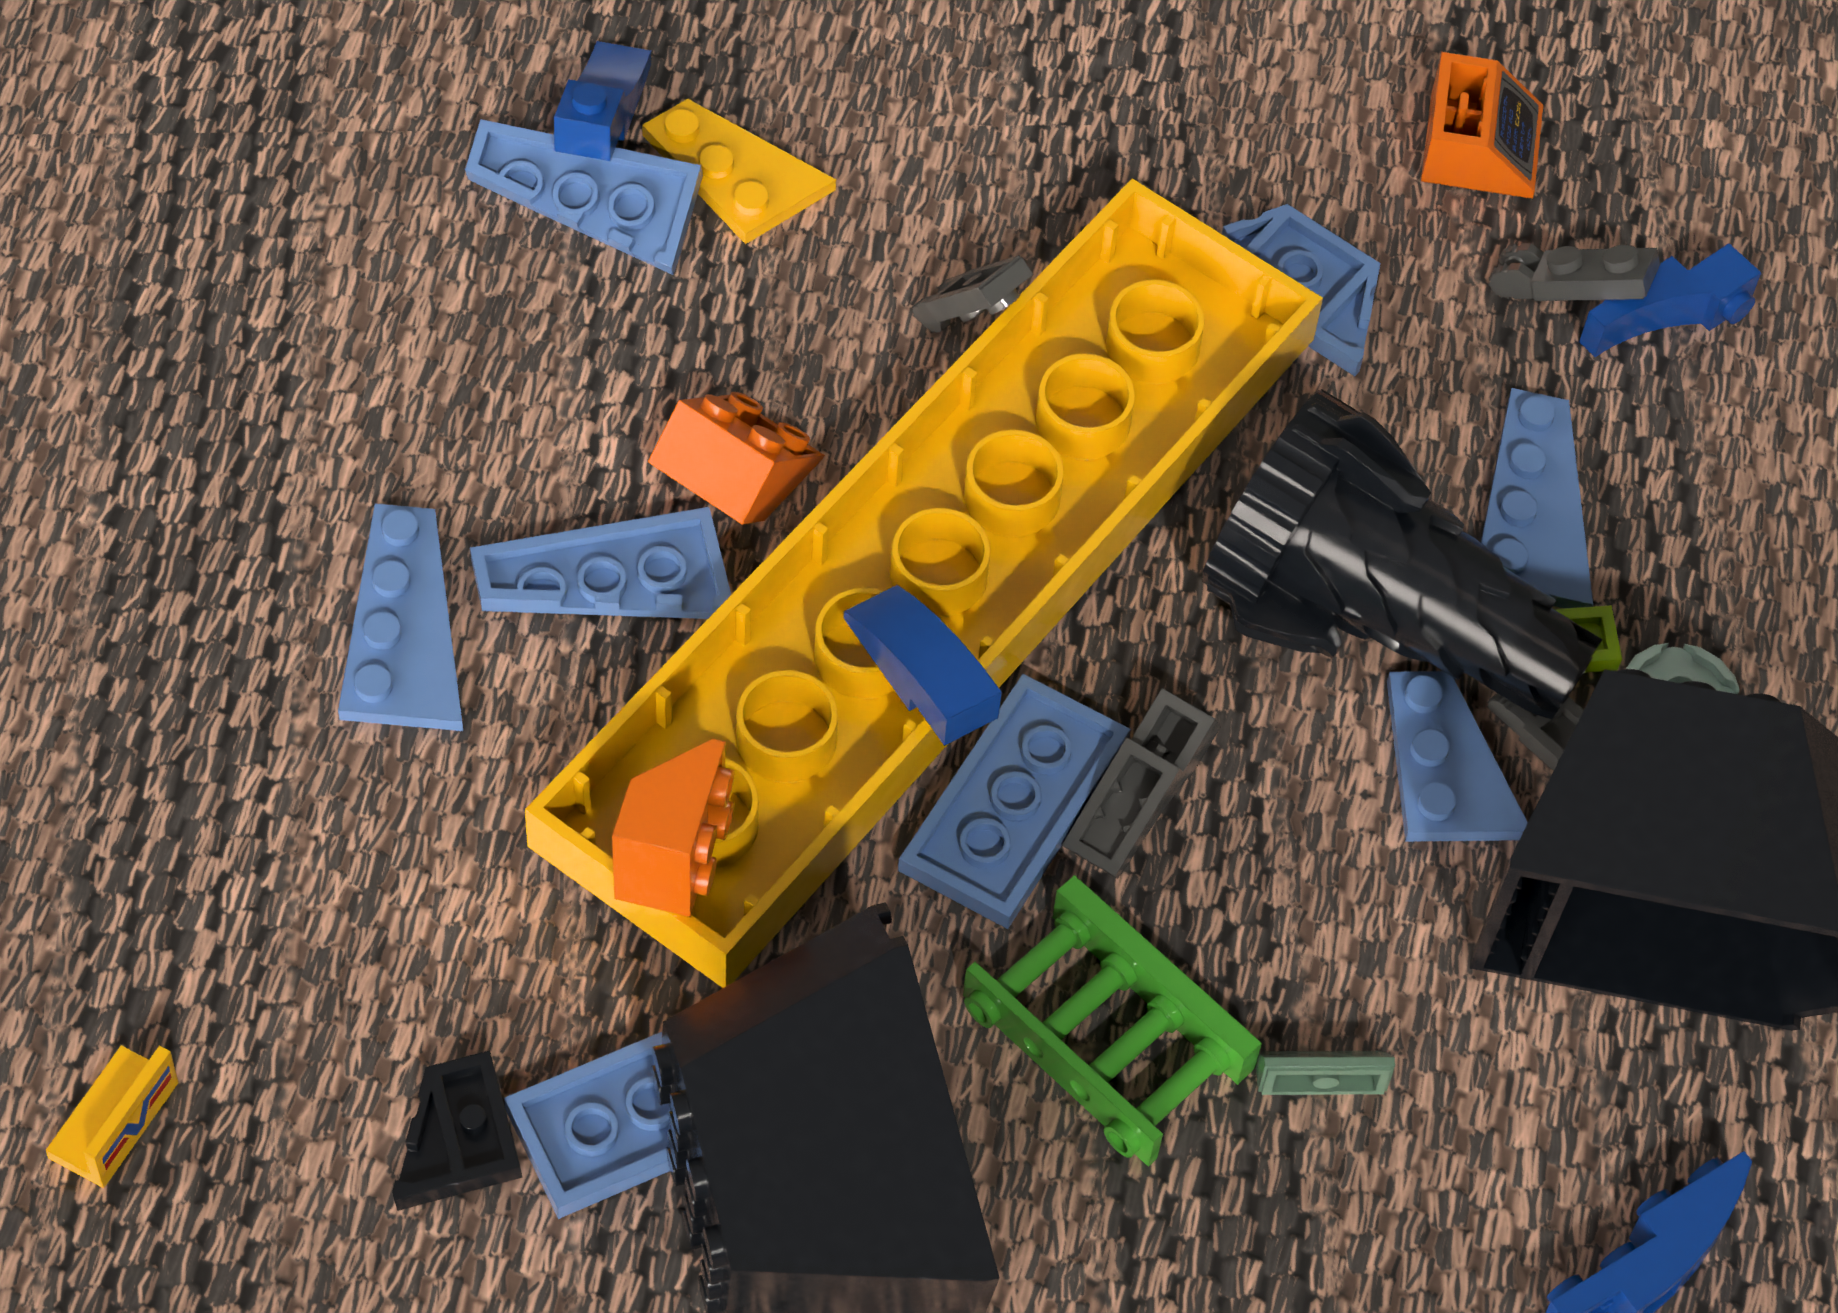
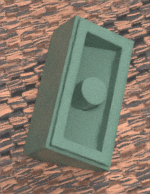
[1256,1051,1395,1095]

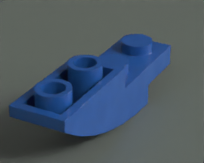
[1545,1151,1752,1313]

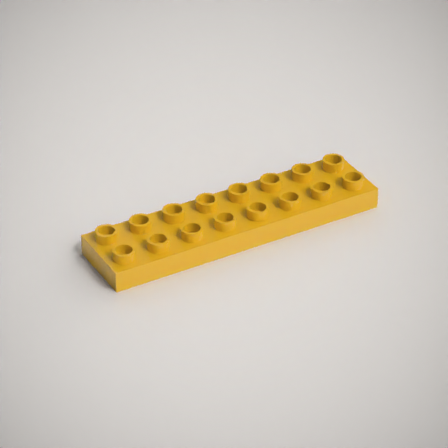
[525,178,1323,988]

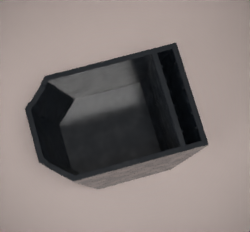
[1469,669,1838,1031]
[651,902,1000,1313]

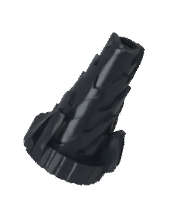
[1202,389,1602,719]

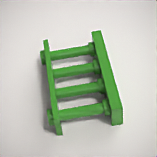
[963,875,1262,1167]

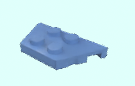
[1222,204,1381,376]

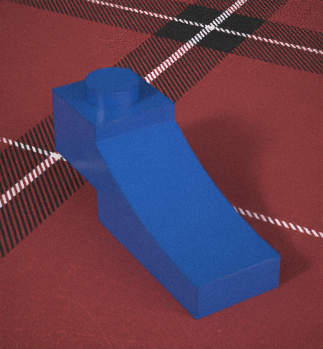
[554,41,651,161]
[1579,243,1761,357]

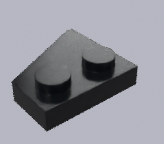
[392,1050,523,1211]

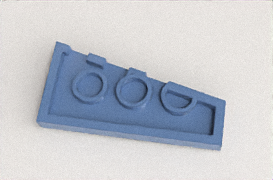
[465,119,703,275]
[1480,388,1593,608]
[338,504,463,731]
[470,507,731,619]

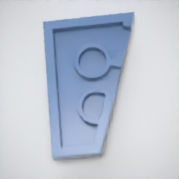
[1387,671,1528,842]

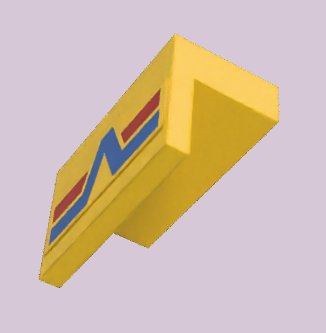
[46,1045,178,1188]

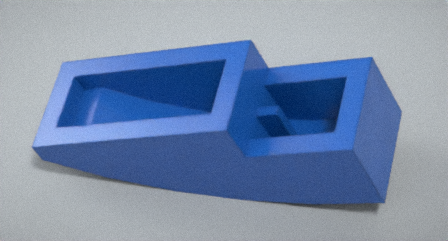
[843,585,1002,746]

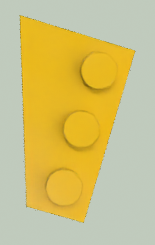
[642,99,836,244]

